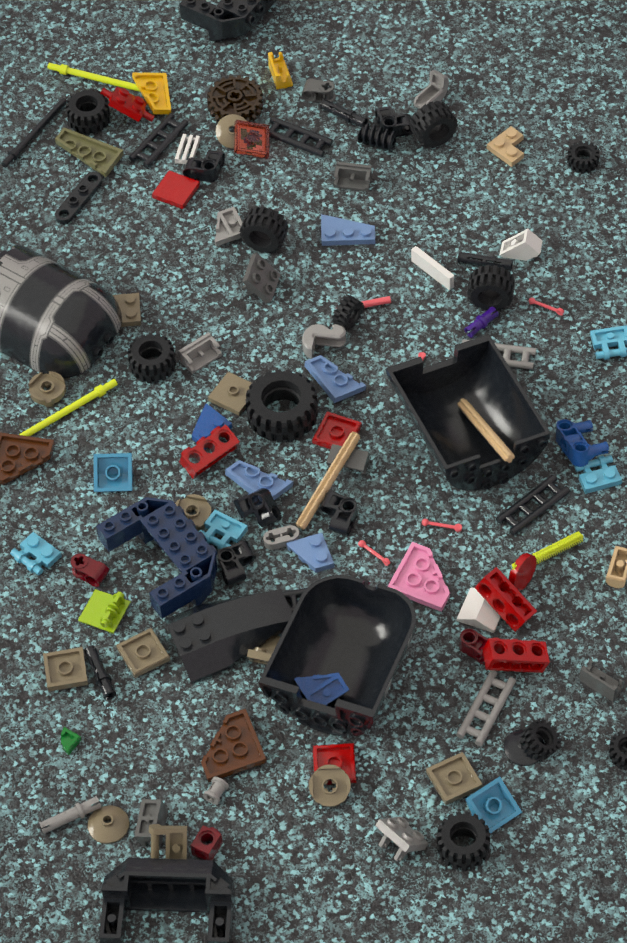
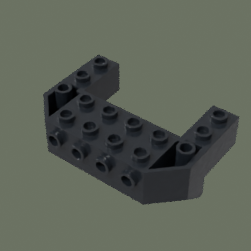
[179,0,277,41]
[99,858,235,943]

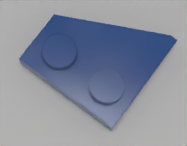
[192,404,232,450]
[294,673,350,706]

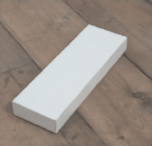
[411,246,454,291]

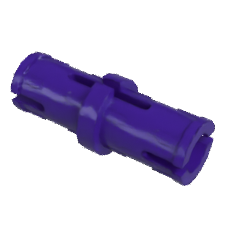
[464,307,499,338]

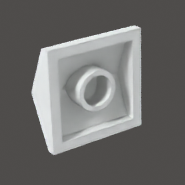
[457,588,501,633]

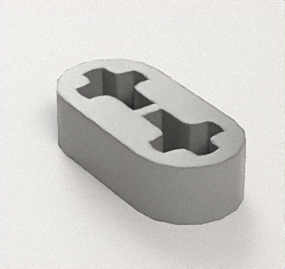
[263,525,300,550]

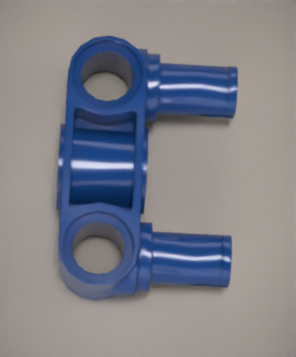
[556,419,609,467]

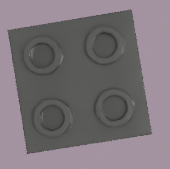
[242,253,281,304]

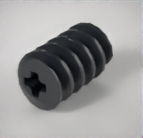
[358,123,396,153]

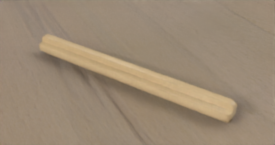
[457,398,515,463]
[296,432,360,530]

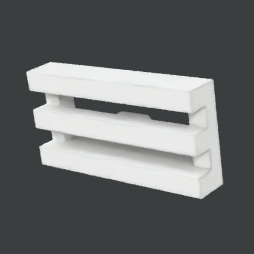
[175,134,200,164]

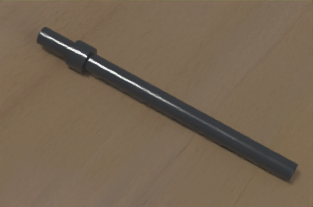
[1,98,67,168]

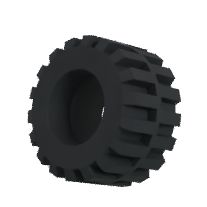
[66,89,111,135]
[410,101,458,148]
[239,206,289,253]
[467,265,515,311]
[128,333,176,383]
[437,811,490,871]

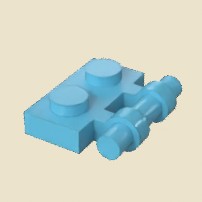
[590,325,627,360]
[574,455,622,494]
[199,510,248,550]
[10,532,62,575]

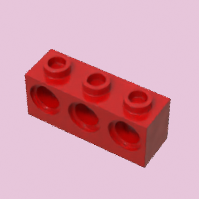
[179,425,240,479]
[475,567,537,632]
[482,638,550,673]

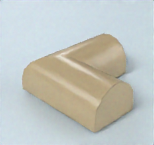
[606,546,627,588]

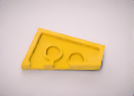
[132,72,171,114]

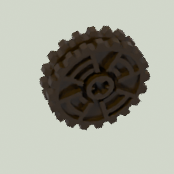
[207,75,263,124]

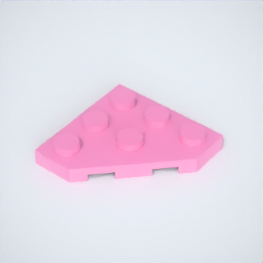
[387,542,450,612]

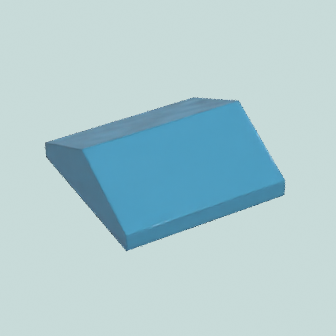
[93,453,133,492]
[465,776,522,833]

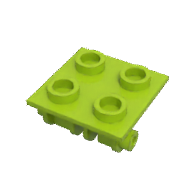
[78,589,131,634]

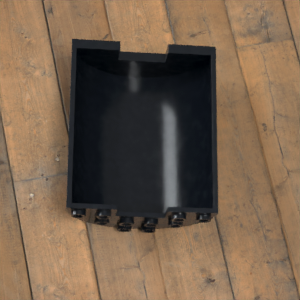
[386,334,551,491]

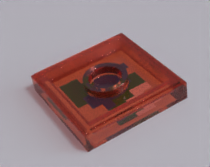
[234,120,269,159]

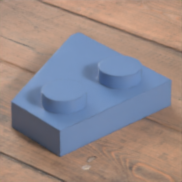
[286,533,334,573]

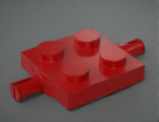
[100,86,155,122]

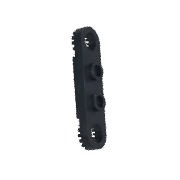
[55,172,102,225]

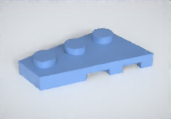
[321,214,375,246]
[304,355,366,403]
[225,460,293,502]

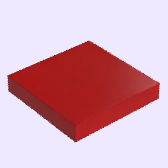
[152,170,200,209]
[312,411,362,449]
[313,743,356,785]

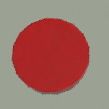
[508,553,537,591]

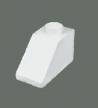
[499,229,543,261]

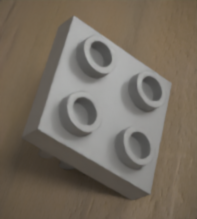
[375,817,429,861]

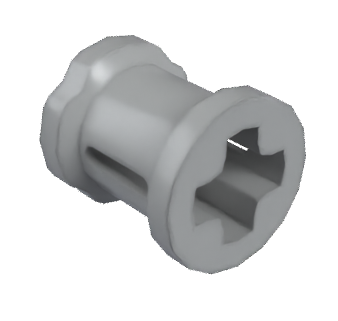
[203,777,229,805]

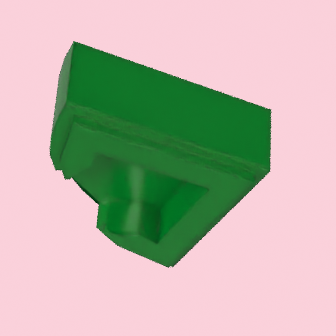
[61,727,81,755]

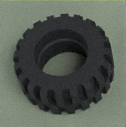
[245,369,318,442]

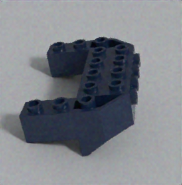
[96,497,218,619]

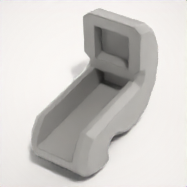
[414,70,449,109]
[302,324,346,359]

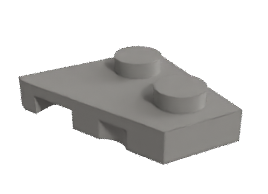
[215,207,243,247]

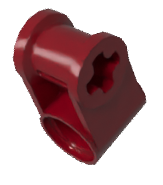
[71,553,110,587]
[459,629,489,665]

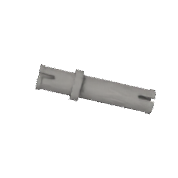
[39,796,102,835]

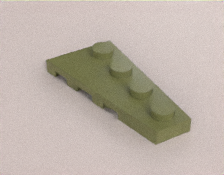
[55,128,124,177]

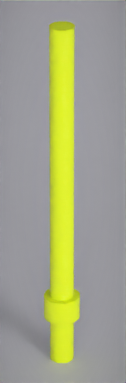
[47,62,140,92]
[19,379,118,436]

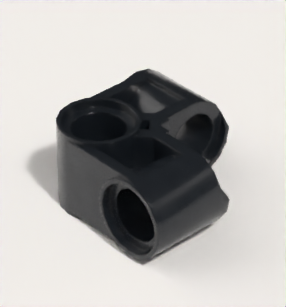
[375,106,413,137]
[183,150,225,183]
[233,488,282,528]
[319,491,358,536]
[217,541,256,587]

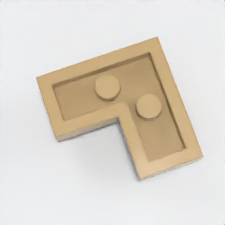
[487,126,524,167]

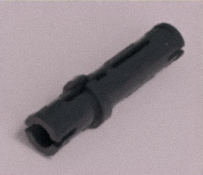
[320,99,368,128]
[457,251,513,271]
[84,645,116,700]

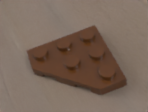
[0,432,55,485]
[201,709,267,783]

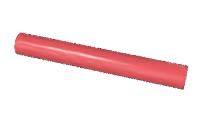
[336,296,391,309]

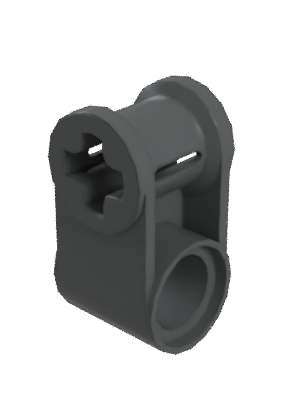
[301,78,336,102]

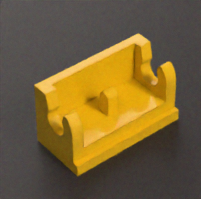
[268,52,293,90]

